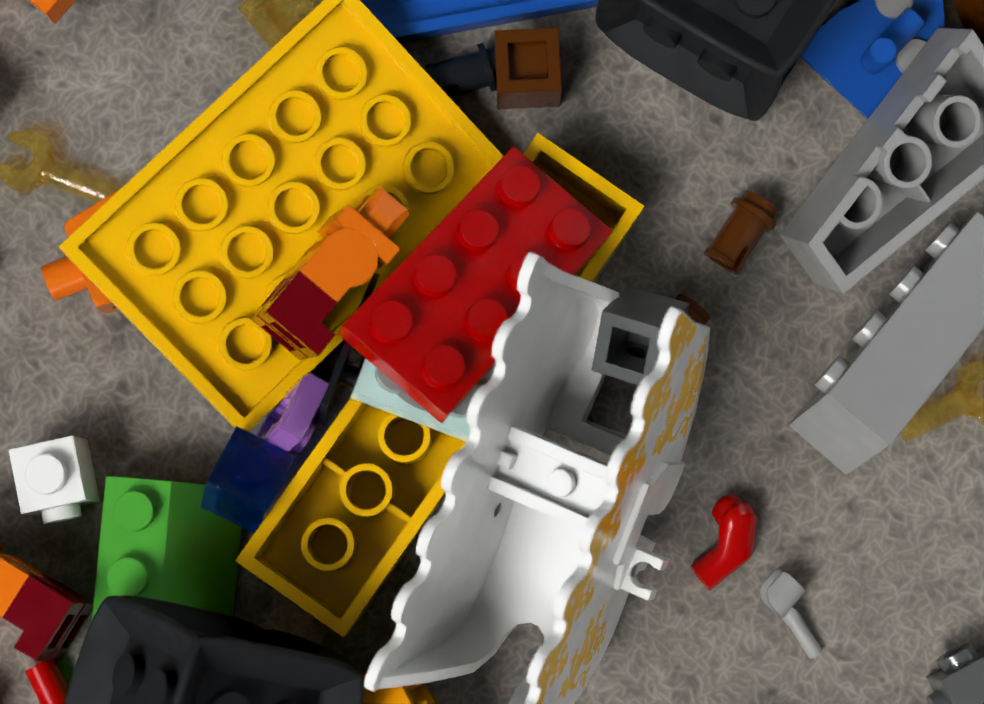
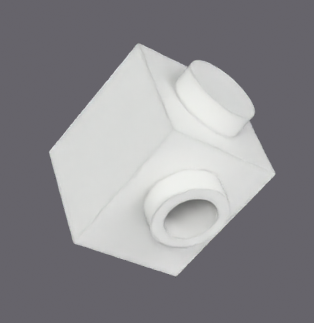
[8,435,100,525]

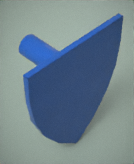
[800,0,945,120]

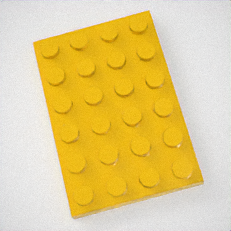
[58,0,503,436]

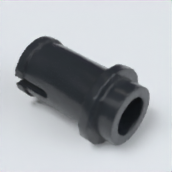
[425,43,497,98]

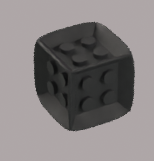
[595,0,836,121]
[64,596,364,704]

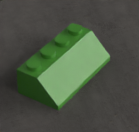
[92,476,246,619]

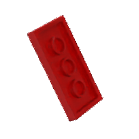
[338,146,613,424]

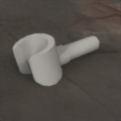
[759,569,823,659]

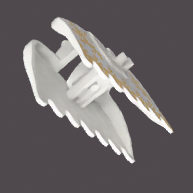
[364,252,710,704]

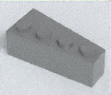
[779,28,984,294]
[789,212,984,475]

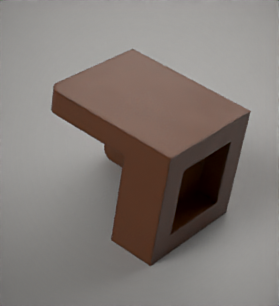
[494,28,562,110]

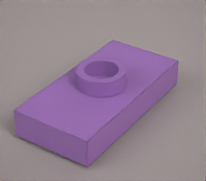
[245,373,329,473]

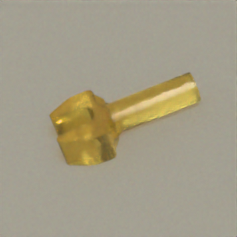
[0,130,115,204]
[900,362,984,442]

